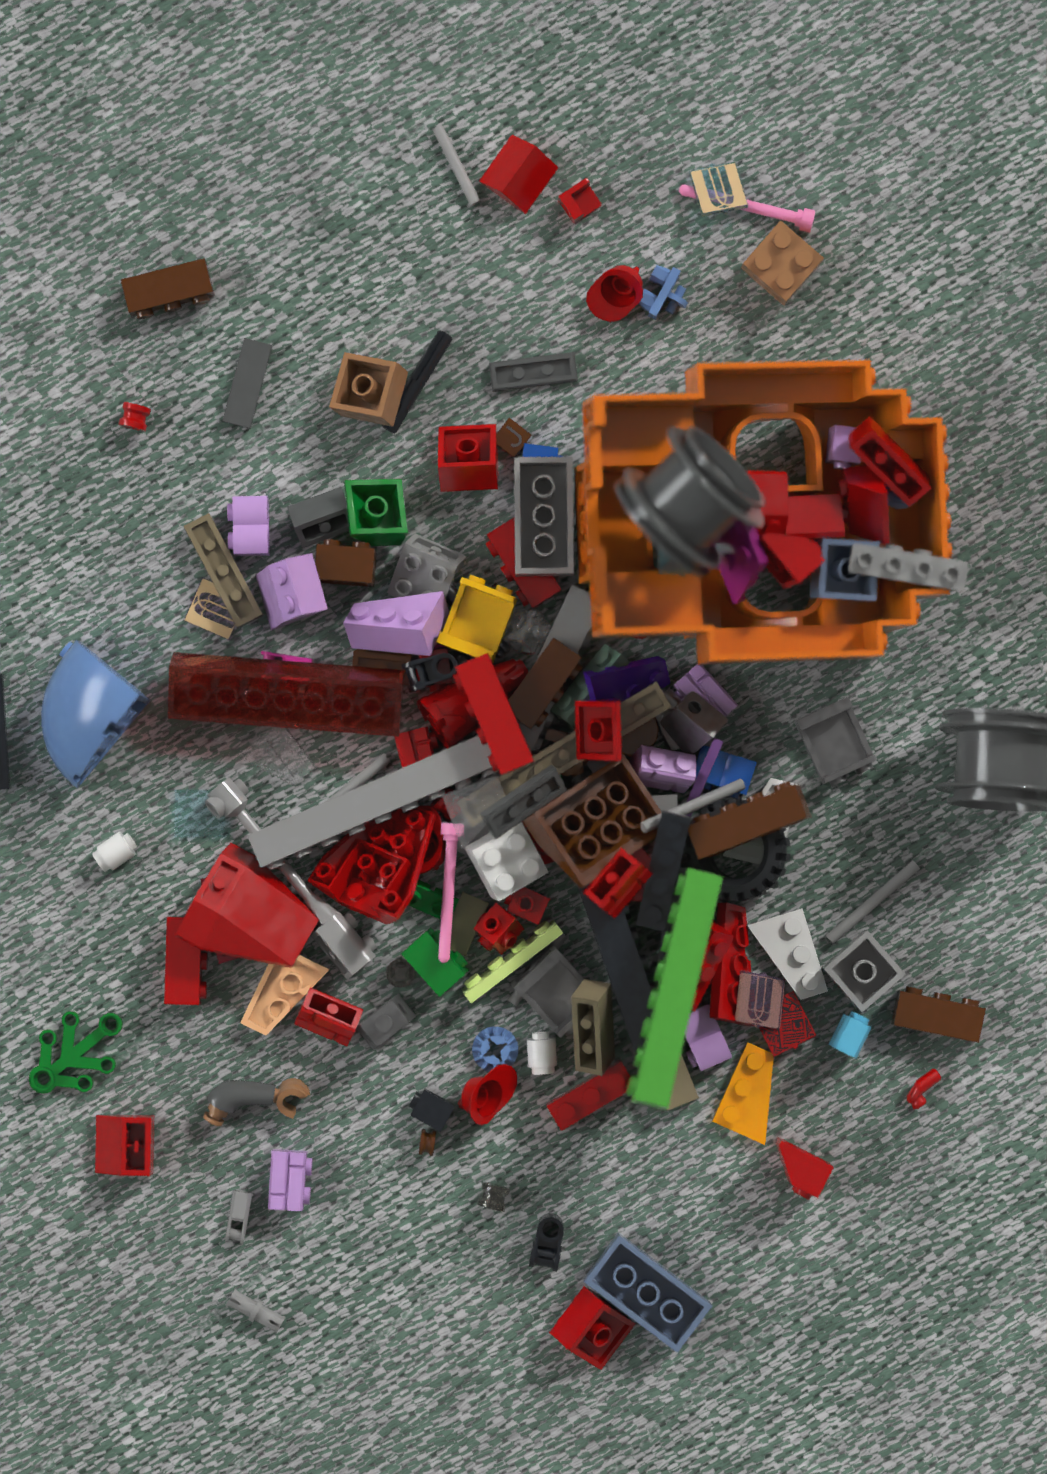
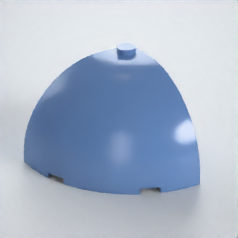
[41,640,150,789]

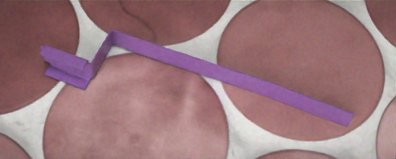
[686,738,724,817]

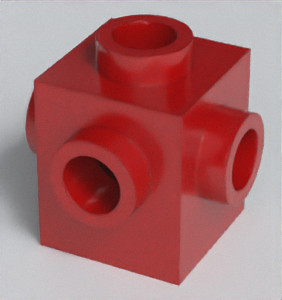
[473,903,524,955]

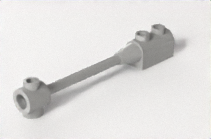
[205,777,377,980]

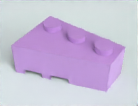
[343,591,450,656]

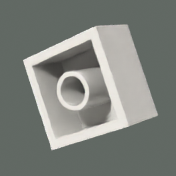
[464,822,549,901]

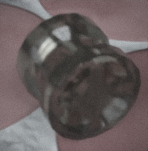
[386,958,416,988]
[477,1182,510,1212]

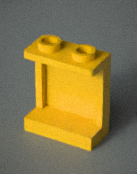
[436,575,517,663]

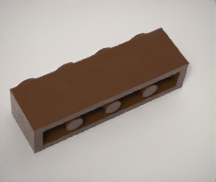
[688,781,812,860]

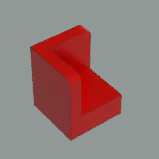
[558,178,601,224]

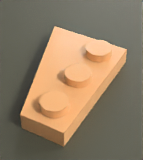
[240,955,330,1035]

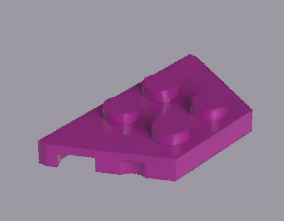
[714,520,768,605]

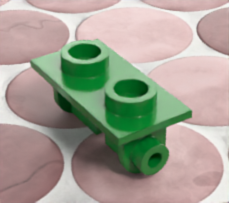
[408,879,459,919]

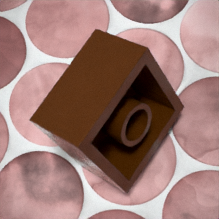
[315,539,377,587]

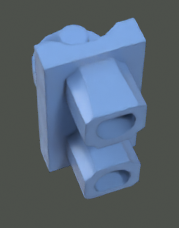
[638,265,688,320]

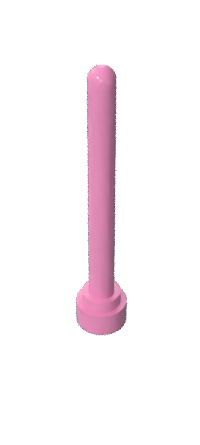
[679,184,816,233]
[438,823,465,963]

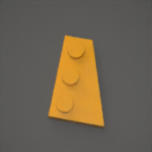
[712,1042,774,1145]

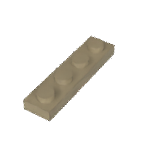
[184,513,263,629]

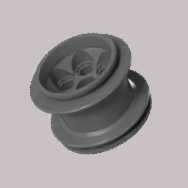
[615,426,765,577]
[935,708,1047,812]

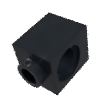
[408,1088,455,1132]

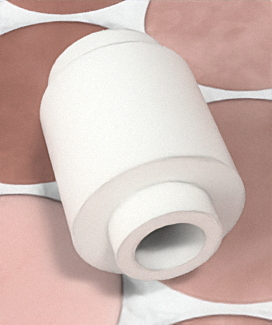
[92,831,137,872]
[527,1031,557,1075]

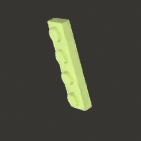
[461,920,563,1003]

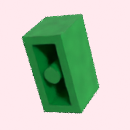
[401,927,469,997]

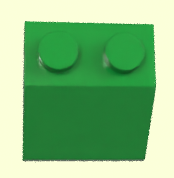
[344,479,408,546]

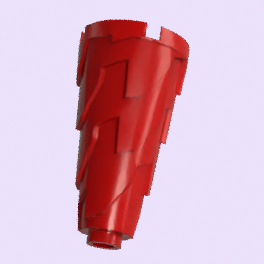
[417,658,529,749]

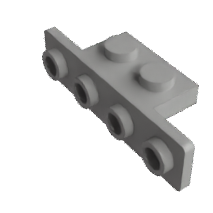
[848,543,969,591]

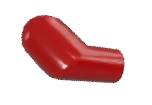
[906,1068,941,1110]

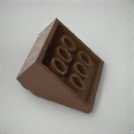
[523,754,662,888]

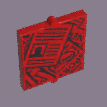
[751,991,817,1058]

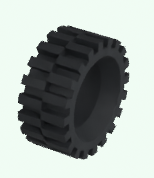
[683,799,790,901]

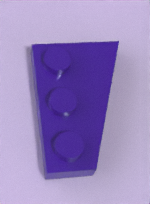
[583,656,670,703]

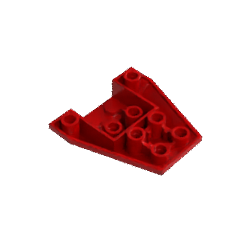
[308,807,436,925]
[176,843,319,968]

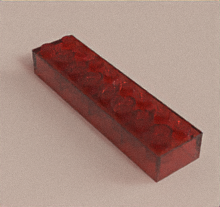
[168,652,405,737]

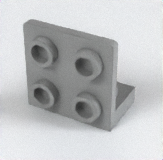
[387,533,467,599]

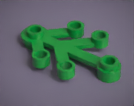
[29,1011,123,1094]

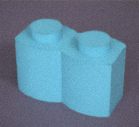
[828,1011,872,1059]

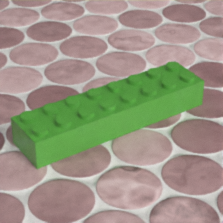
[626,868,723,1111]

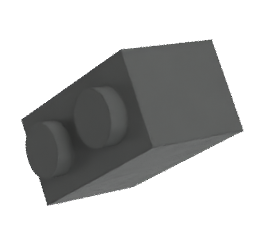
[287,487,349,548]

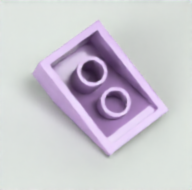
[256,553,328,630]

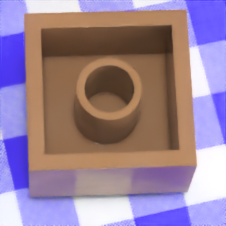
[741,220,824,306]
[329,352,408,427]

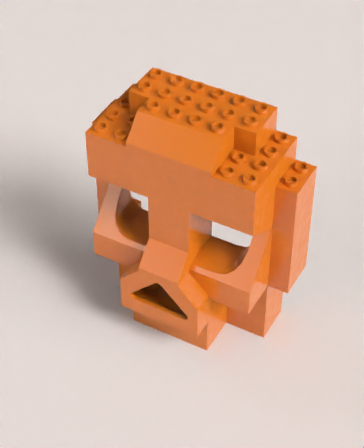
[574,360,952,664]

